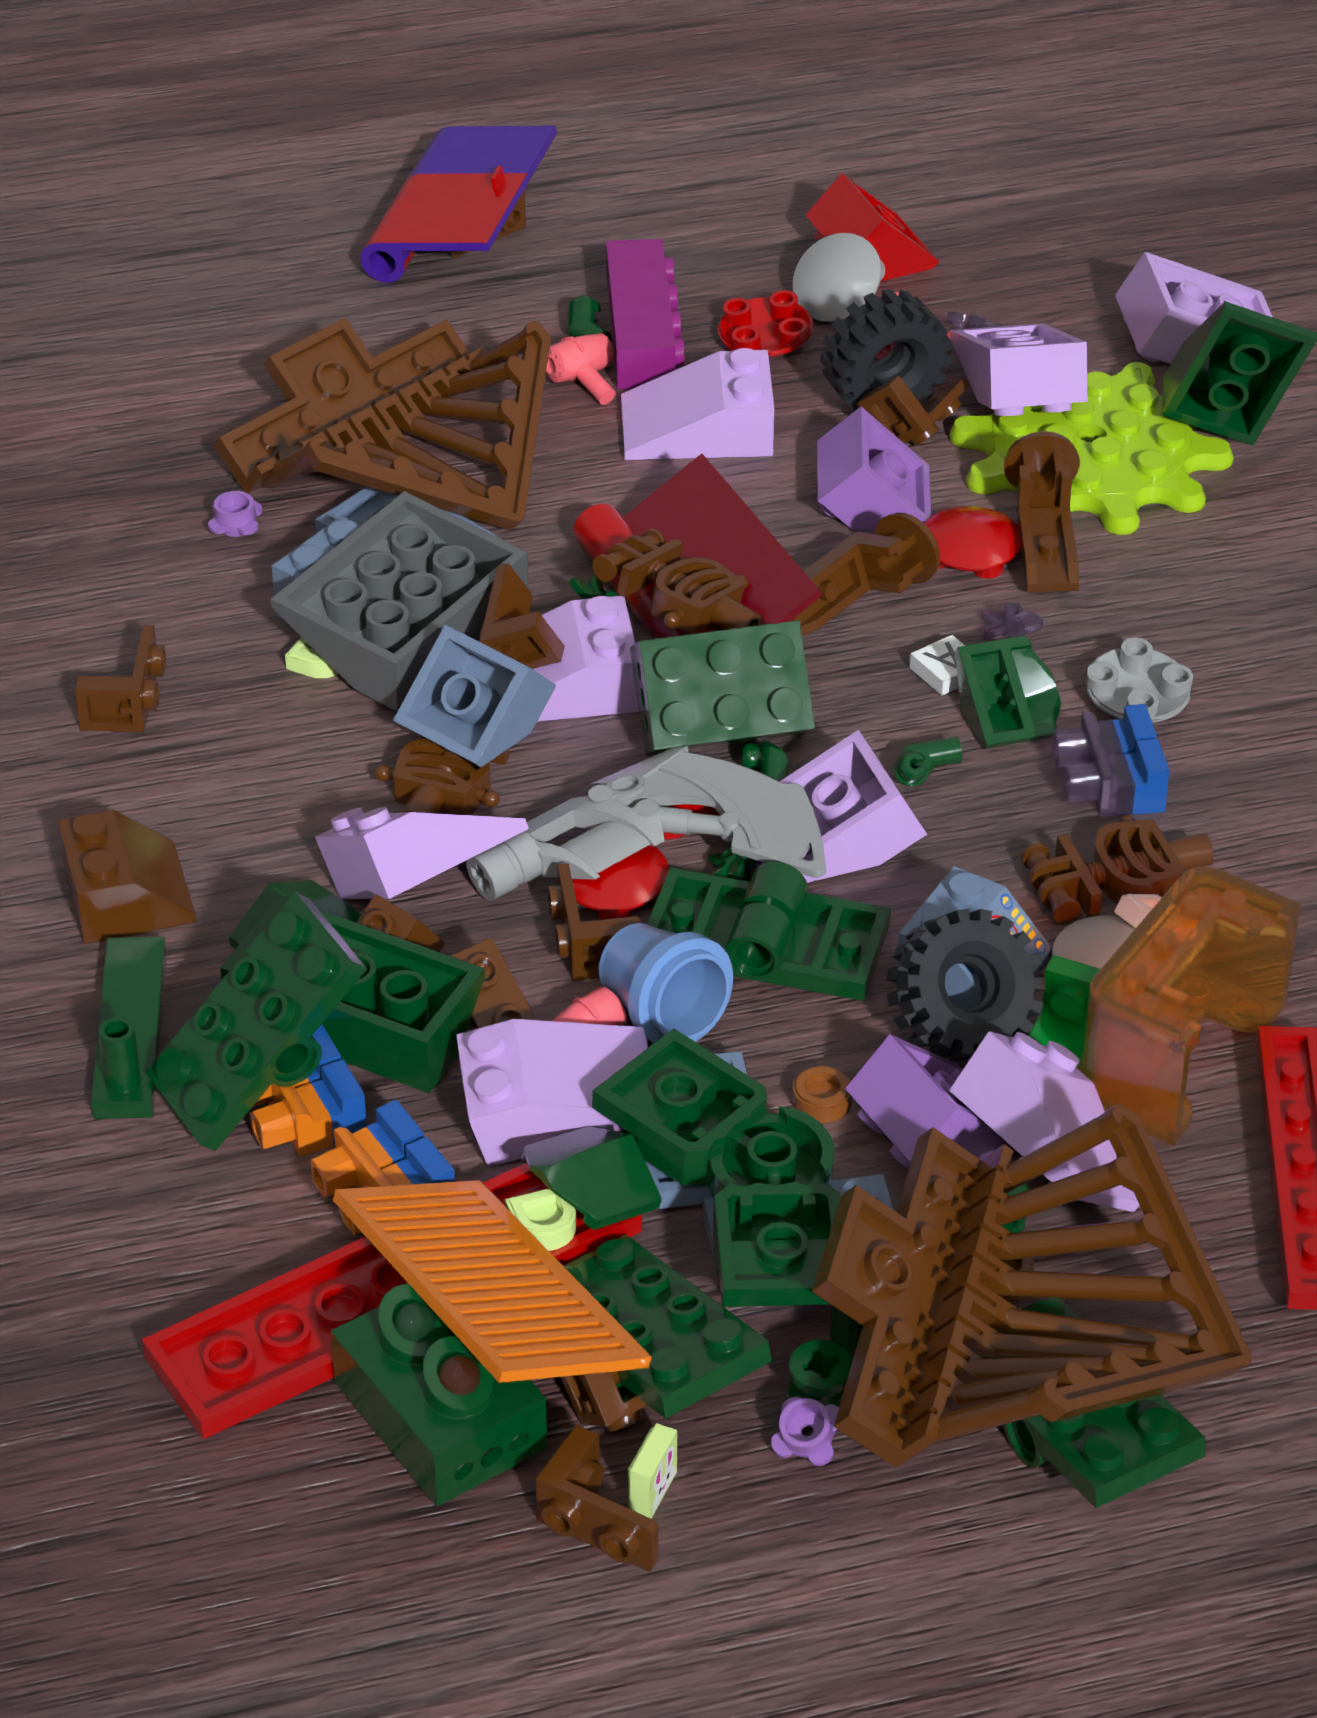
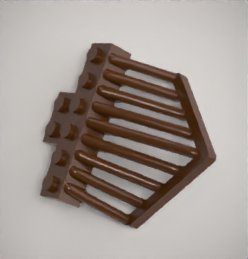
[213,317,551,530]
[812,1104,1252,1467]

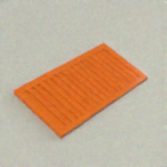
[333,1180,652,1383]

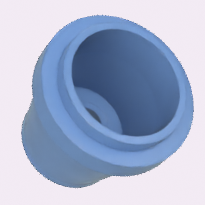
[599,923,733,1043]

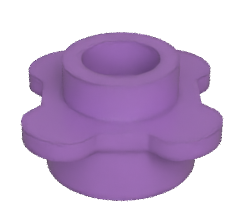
[208,491,262,537]
[771,1397,839,1466]

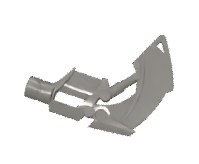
[466,745,826,901]

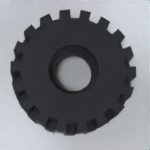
[820,289,952,411]
[886,908,1046,1062]

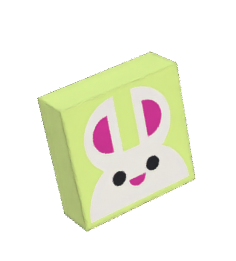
[628,1423,677,1519]

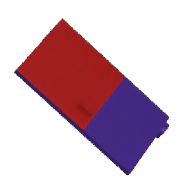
[360,125,557,283]

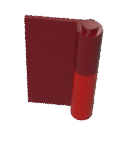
[573,453,823,639]

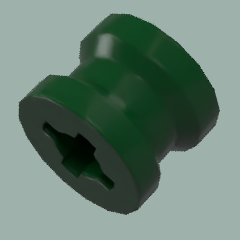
[788,1340,852,1408]

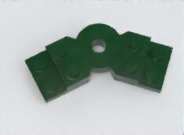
[592,1028,841,1307]

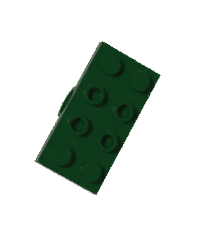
[647,861,891,1001]
[146,892,367,1151]
[564,1234,772,1419]
[982,1298,1205,1508]

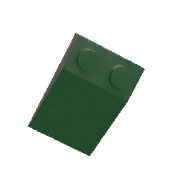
[1162,301,1317,446]

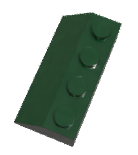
[220,896,485,1094]

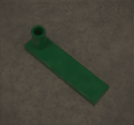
[91,937,167,1119]

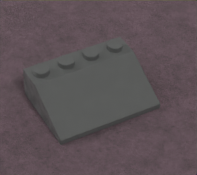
[271,491,528,712]

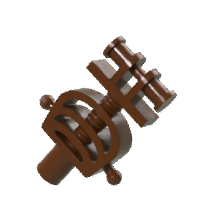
[592,529,762,634]
[374,736,514,815]
[1021,815,1214,924]

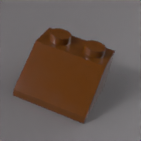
[58,810,196,944]

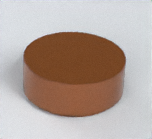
[792,1066,852,1123]

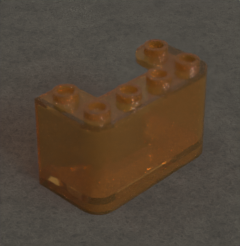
[1081,867,1301,1146]

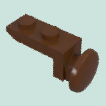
[1004,431,1080,592]
[790,512,940,636]

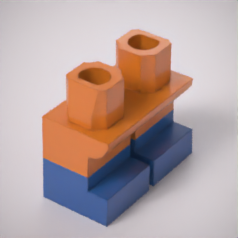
[250,1024,367,1157]
[311,1099,455,1236]

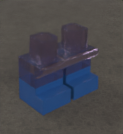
[1052,704,1170,817]

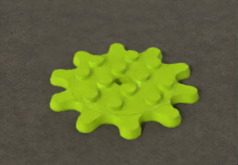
[949,362,1234,535]

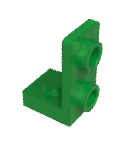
[1029,955,1109,1070]

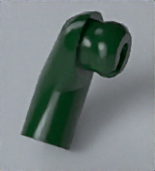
[566,295,612,341]
[894,736,962,787]
[742,741,789,782]

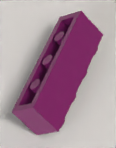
[606,239,684,389]

